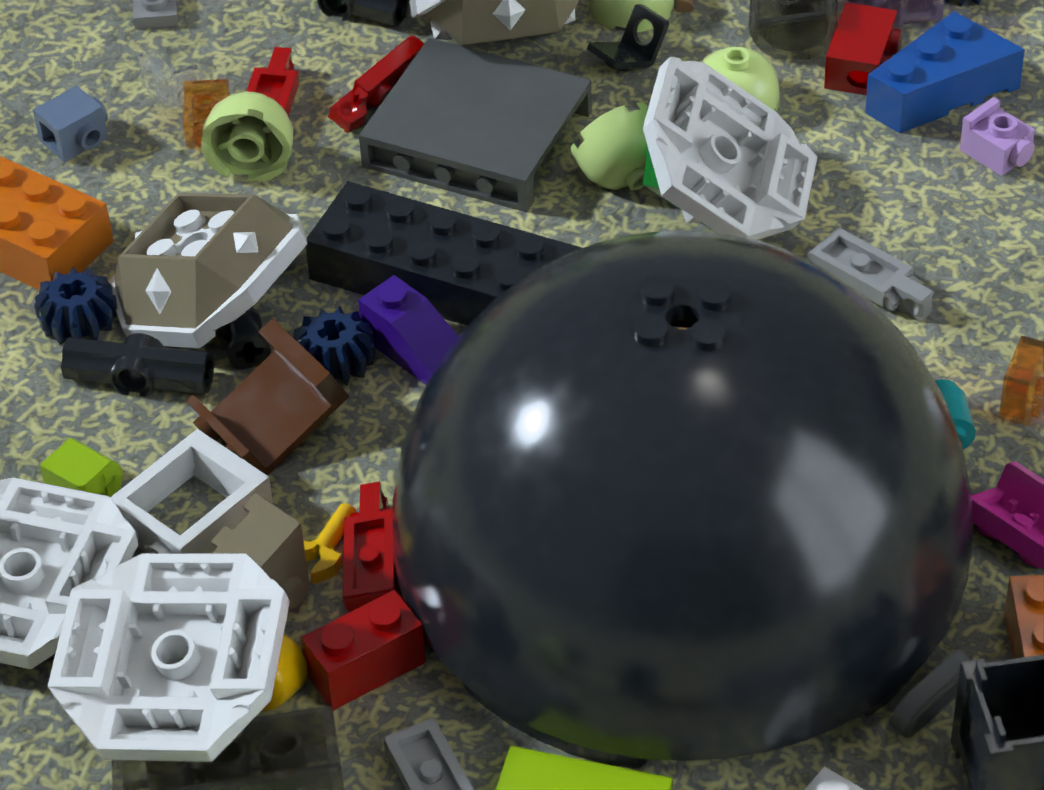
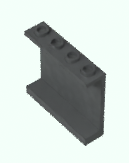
[359,38,592,213]

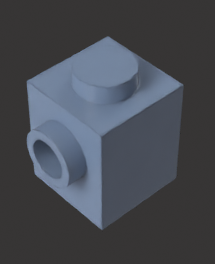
[32,86,108,163]

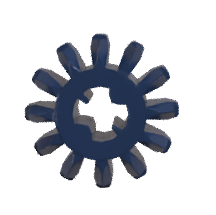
[34,267,118,345]
[293,306,375,386]

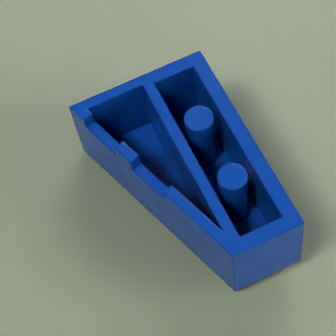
[865,11,1025,133]

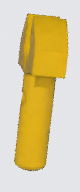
[303,503,357,584]

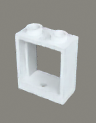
[110,429,273,554]

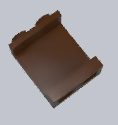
[186,318,350,475]

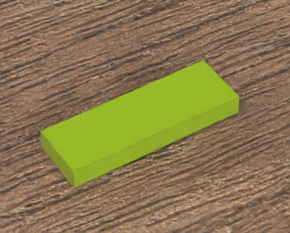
[496,745,673,790]

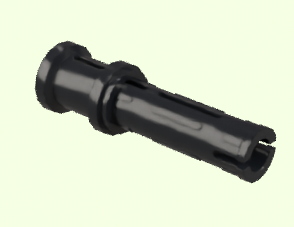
[219,307,271,370]

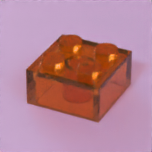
[999,335,1044,426]

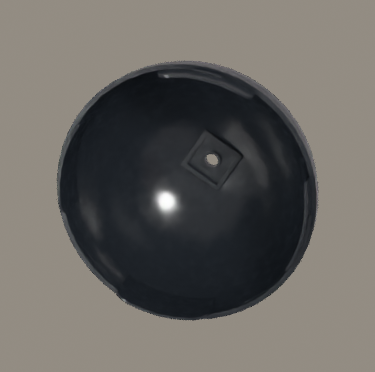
[392,230,973,769]

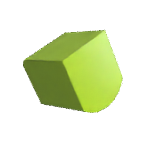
[39,438,123,497]

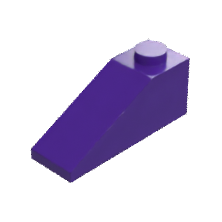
[358,275,459,385]

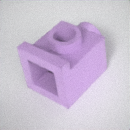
[960,97,1035,176]

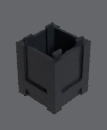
[951,654,1044,790]

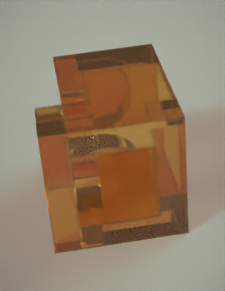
[183,79,230,148]

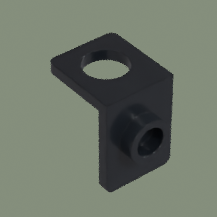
[587,4,669,72]

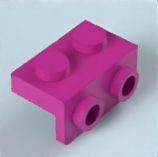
[972,461,1044,570]

